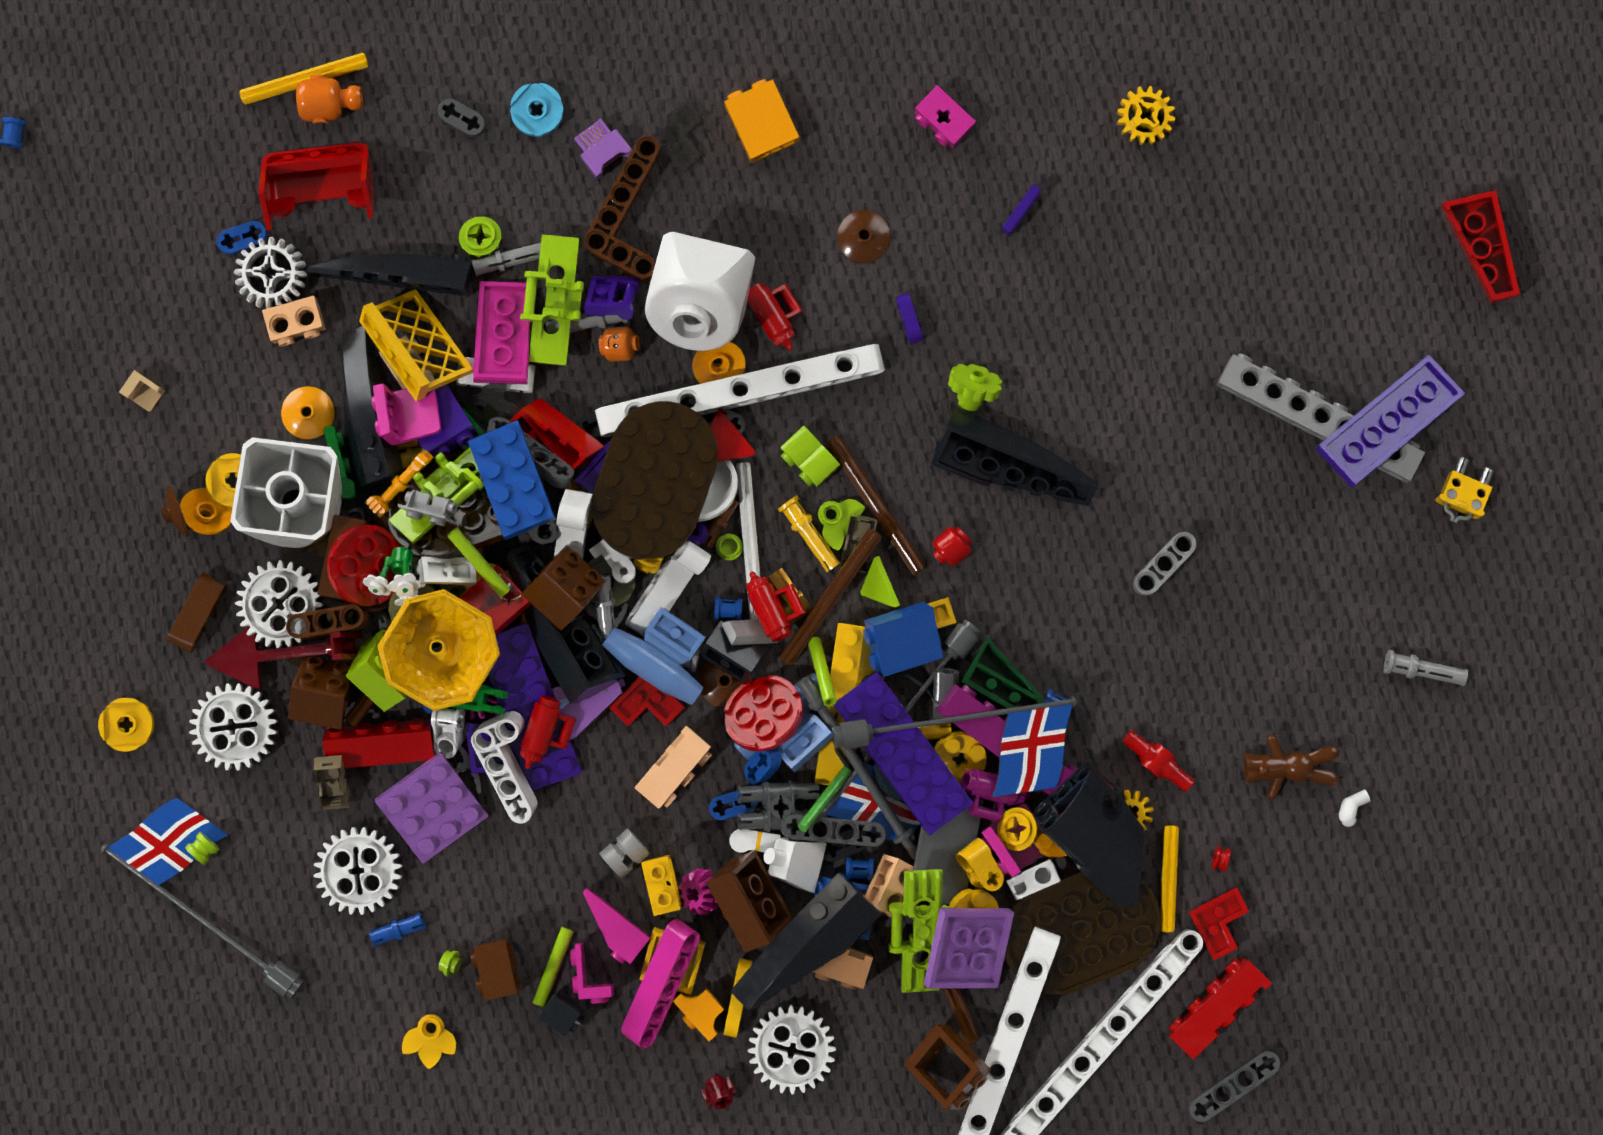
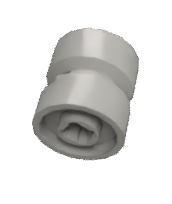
[599,828,651,879]

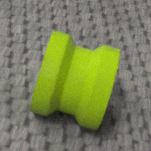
[185,832,220,866]

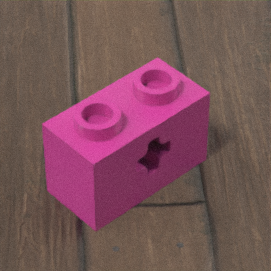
[914,85,976,149]

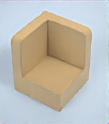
[119,370,165,412]

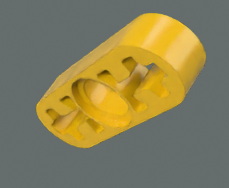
[723,958,752,1038]

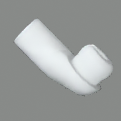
[1339,789,1371,827]

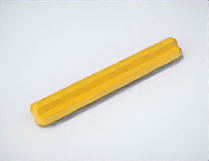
[1160,825,1179,933]

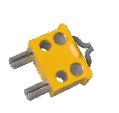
[1435,457,1493,523]

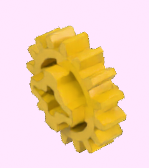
[1117,86,1175,145]

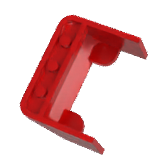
[258,143,374,231]

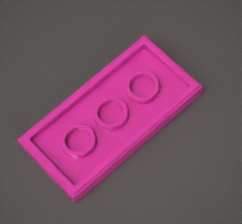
[473,281,531,385]

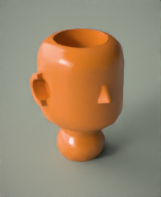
[296,75,363,124]

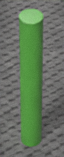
[798,766,852,832]

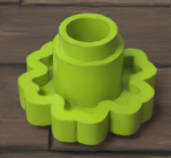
[948,364,1003,411]

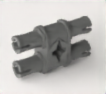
[737,780,820,833]

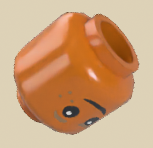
[599,326,640,362]

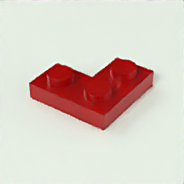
[609,677,685,726]
[1188,887,1249,960]

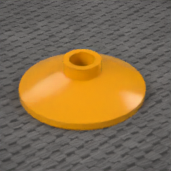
[692,342,745,384]
[281,386,335,440]
[180,488,232,535]

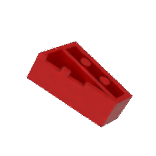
[510,398,605,476]

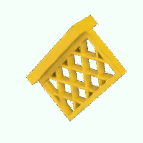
[359,289,473,402]

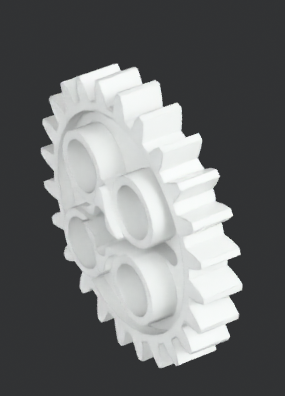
[235,560,325,648]
[189,683,278,770]
[314,827,403,915]
[748,1005,836,1094]

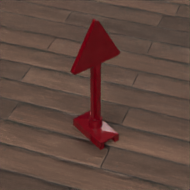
[205,626,362,689]

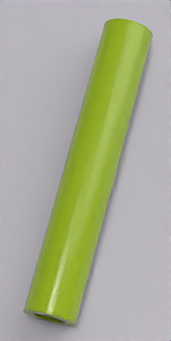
[447,527,510,598]
[808,637,837,707]
[532,926,574,1007]

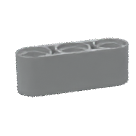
[1133,532,1196,596]

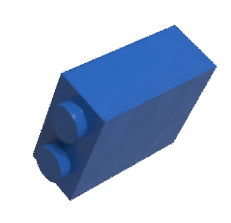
[863,602,943,677]

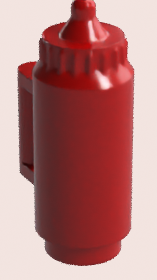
[747,282,803,351]
[746,571,806,642]
[520,695,577,769]

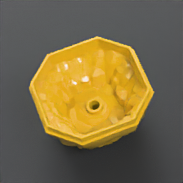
[377,589,500,711]

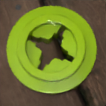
[459,216,502,258]

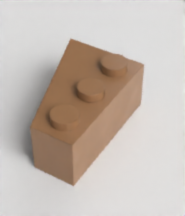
[813,948,873,990]

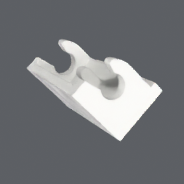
[414,557,477,588]

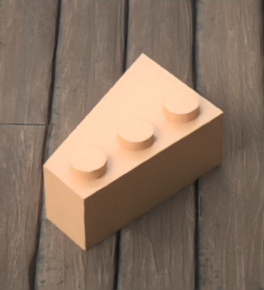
[635,726,712,809]

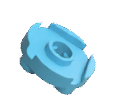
[510,83,564,138]

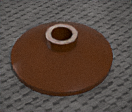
[837,210,890,263]
[161,486,189,537]
[698,661,752,708]

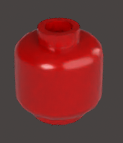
[932,527,973,566]

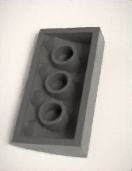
[913,798,984,904]

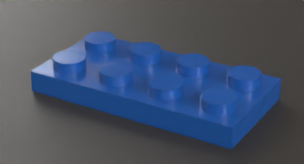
[468,420,556,540]

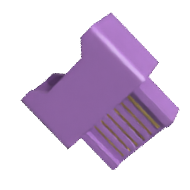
[574,118,632,180]

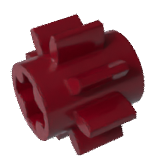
[701,1075,737,1109]

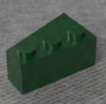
[958,636,1045,716]

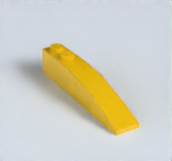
[815,623,884,785]

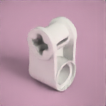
[431,708,466,758]

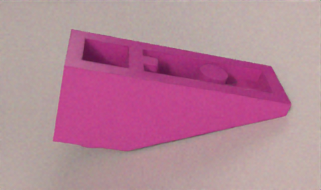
[583,887,651,964]

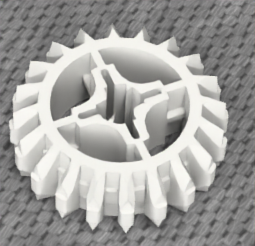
[234,237,307,309]

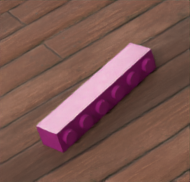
[936,684,1077,795]

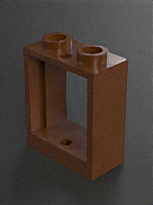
[903,1024,991,1110]

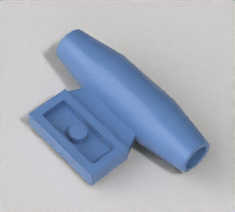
[602,606,706,705]
[734,673,833,772]

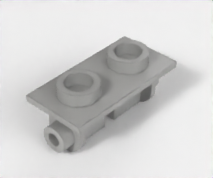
[397,490,457,527]

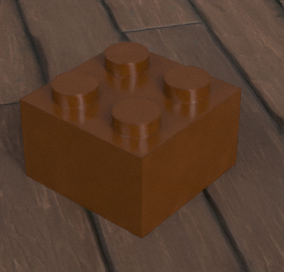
[470,937,521,1001]

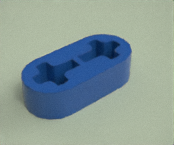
[217,221,268,255]
[744,747,781,785]
[709,791,759,820]

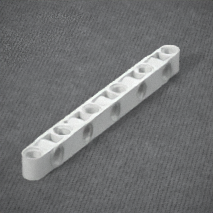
[595,344,885,437]
[958,927,1061,1135]
[1000,929,1203,1135]

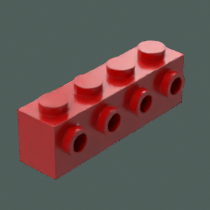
[322,718,435,768]

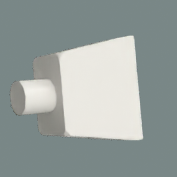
[764,837,827,893]

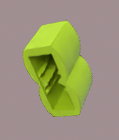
[780,426,841,488]

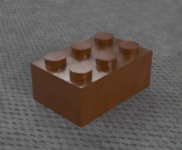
[706,850,793,953]

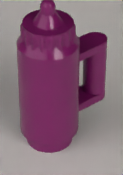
[961,769,1031,822]

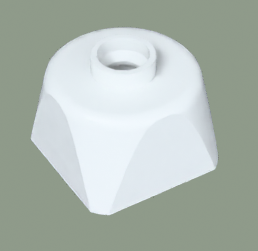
[645,232,755,351]
[230,438,342,548]

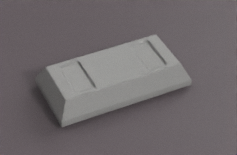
[722,620,777,645]

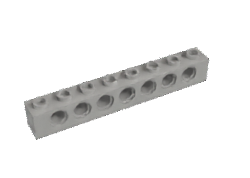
[1216,353,1425,483]

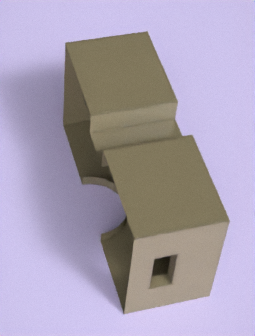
[840,514,877,573]
[314,755,350,810]

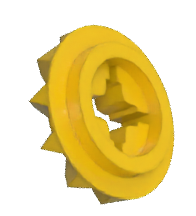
[997,807,1038,851]

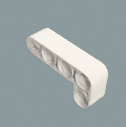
[554,489,593,559]
[625,540,711,637]
[471,711,538,824]

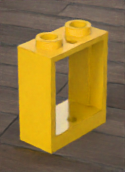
[641,854,683,916]

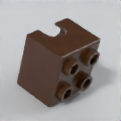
[522,545,606,631]
[288,656,355,730]

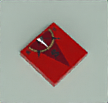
[459,565,532,635]

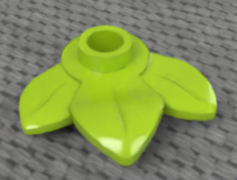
[818,499,865,551]

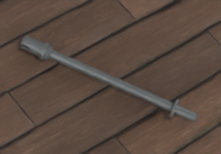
[796,674,917,860]

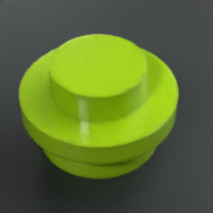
[716,534,743,561]
[439,950,462,977]

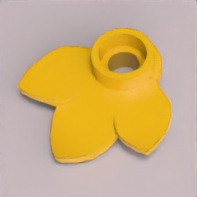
[402,1014,456,1069]

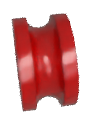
[1211,846,1231,872]

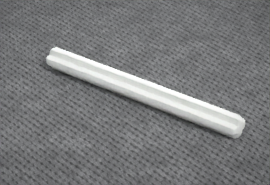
[736,462,760,620]

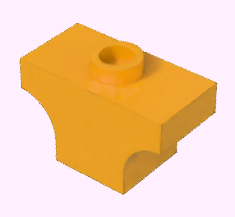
[673,988,725,1041]

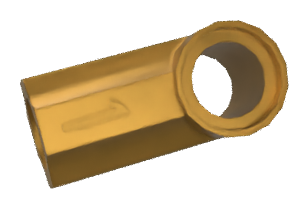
[767,568,812,625]

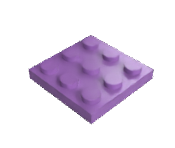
[375,751,489,863]
[924,908,1014,989]

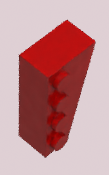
[1441,190,1520,304]
[1167,957,1272,1059]

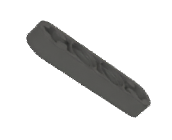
[486,417,574,489]
[780,815,886,847]
[1188,1050,1280,1122]

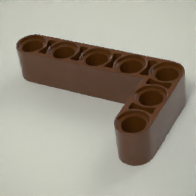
[584,136,660,282]

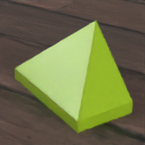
[860,556,900,609]

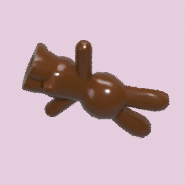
[1244,734,1339,800]

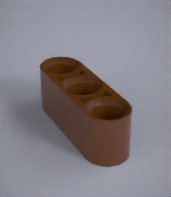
[167,572,228,653]
[286,605,368,640]

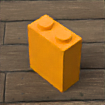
[724,79,799,163]

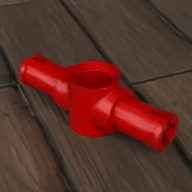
[1122,730,1195,792]

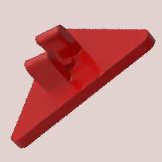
[710,410,755,462]

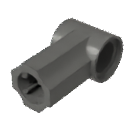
[928,668,959,720]

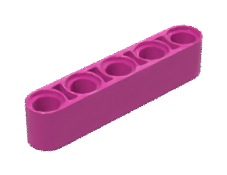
[621,919,700,1049]

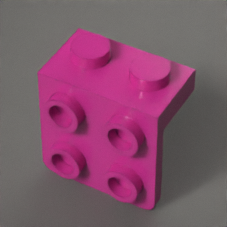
[371,383,442,446]
[980,804,1042,878]
[570,942,615,1004]

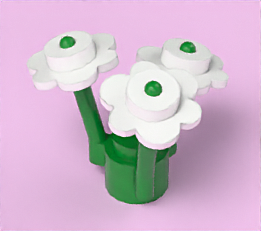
[363,547,421,606]

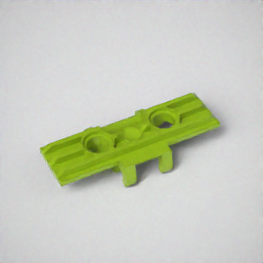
[520,235,584,366]
[389,447,485,544]
[888,869,949,993]

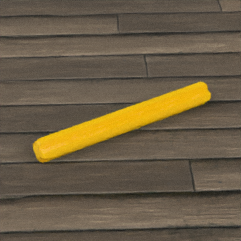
[240,53,368,105]

